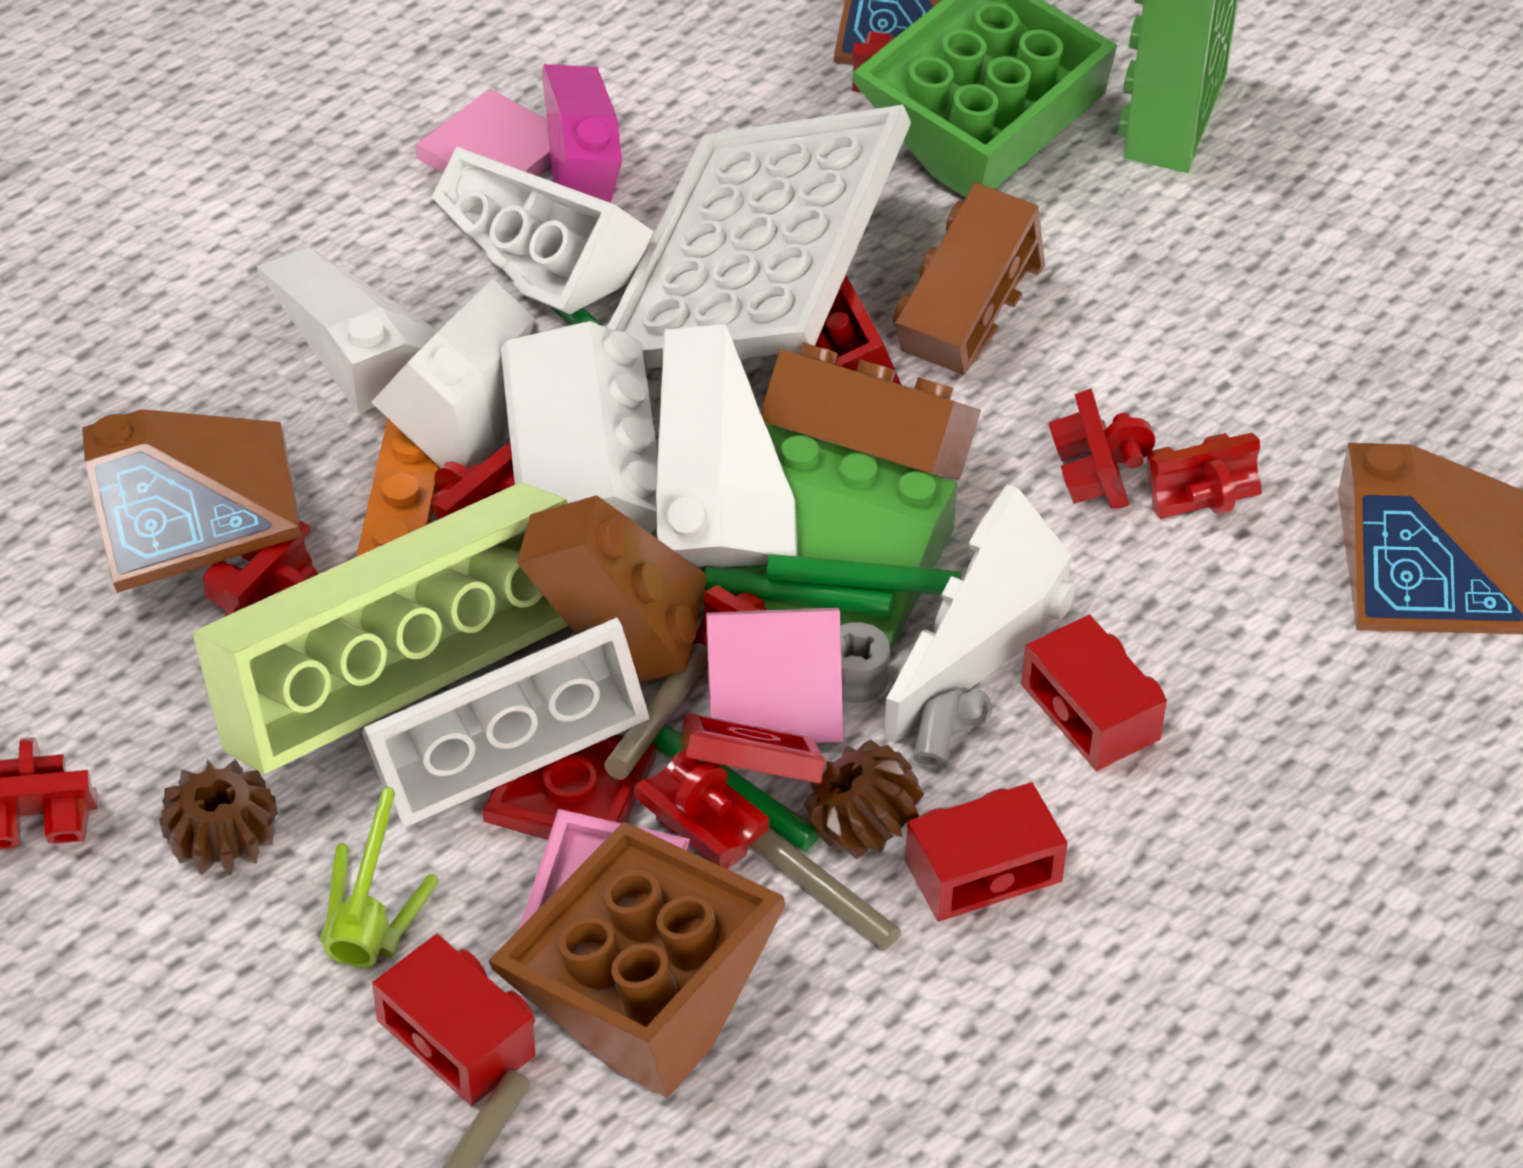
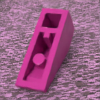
[542,64,622,203]

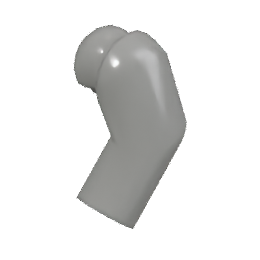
[913,688,992,767]

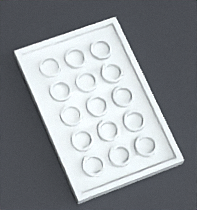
[607,105,911,369]

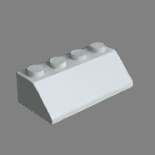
[500,321,658,534]
[362,618,650,828]

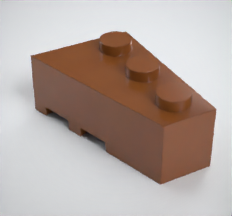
[893,182,1045,375]
[760,343,981,480]
[517,495,707,683]

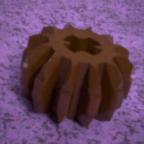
[803,740,924,859]
[159,758,278,875]

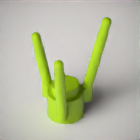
[320,787,439,968]

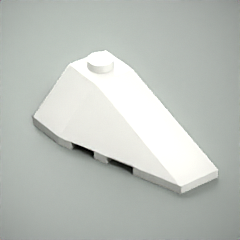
[432,147,654,314]
[257,247,438,414]
[371,278,535,468]
[656,324,798,570]
[884,484,1075,743]

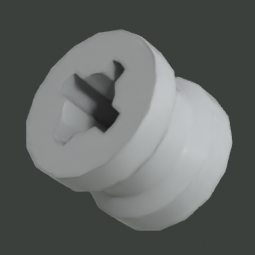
[840,622,890,703]

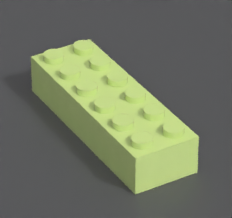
[192,482,568,775]

